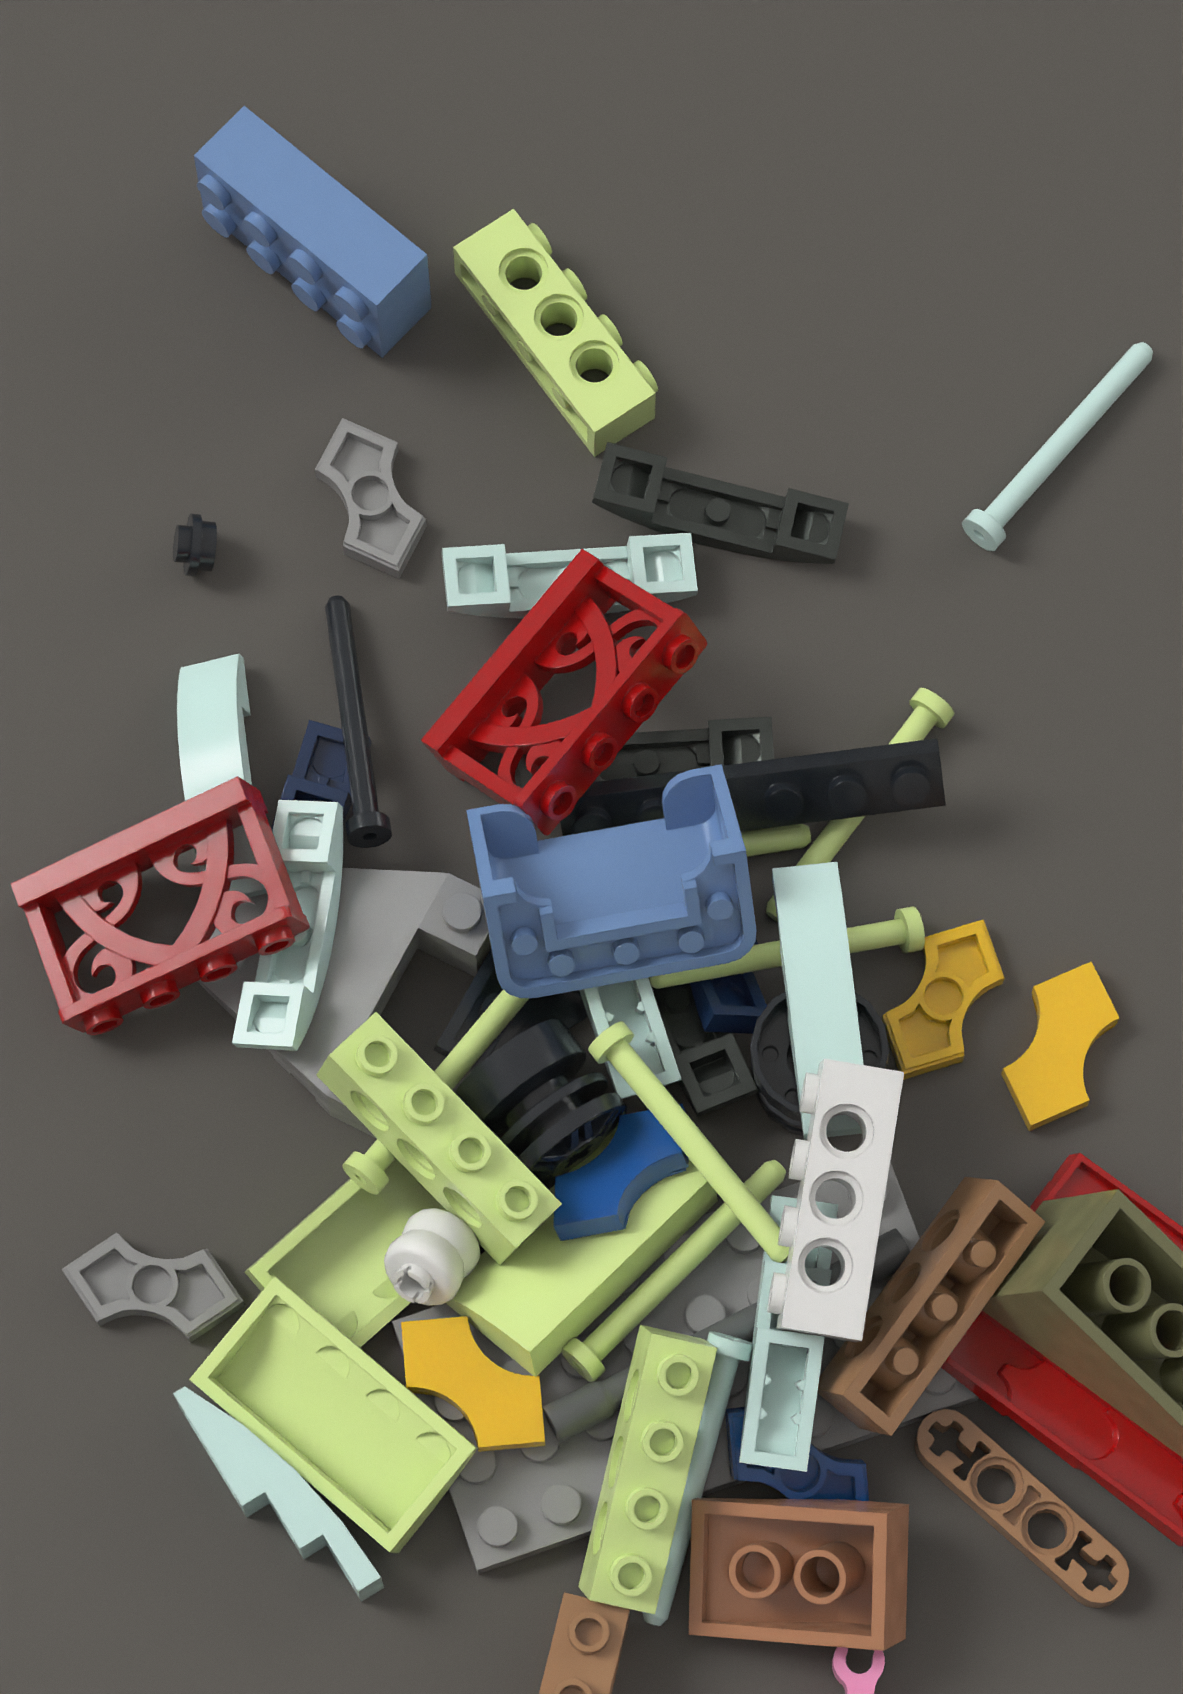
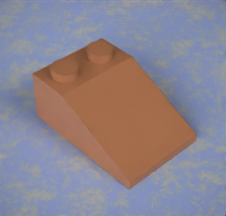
[689,1498,909,1651]

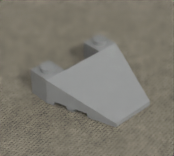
[197,868,491,1139]

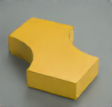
[882,919,1004,1080]
[1001,961,1119,1131]
[401,1316,545,1452]

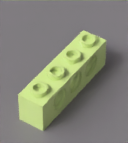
[453,209,658,457]
[316,1012,562,1265]
[578,1325,717,1614]

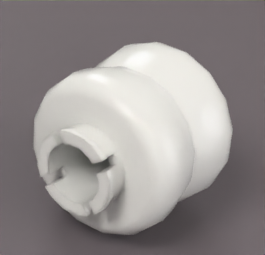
[384,1208,480,1306]

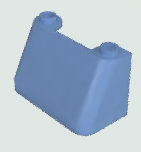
[466,764,757,998]

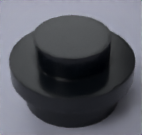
[173,513,217,576]

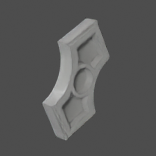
[315,418,427,579]
[62,1232,245,1343]

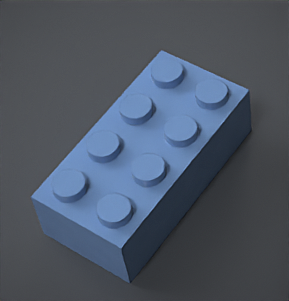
[194,106,432,358]

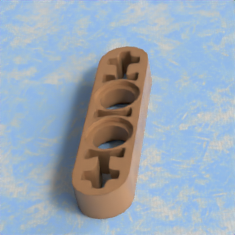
[914,1409,1129,1608]

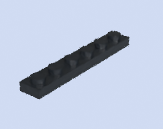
[560,738,946,836]

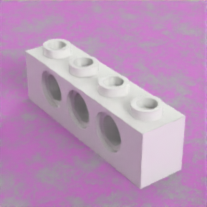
[767,1059,904,1342]

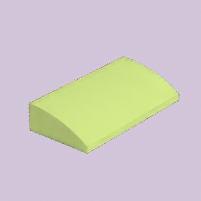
[446,1126,718,1377]
[244,1158,447,1348]
[189,1276,478,1553]

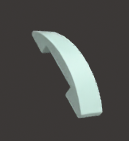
[442,533,698,618]
[177,654,267,897]
[232,800,343,1051]

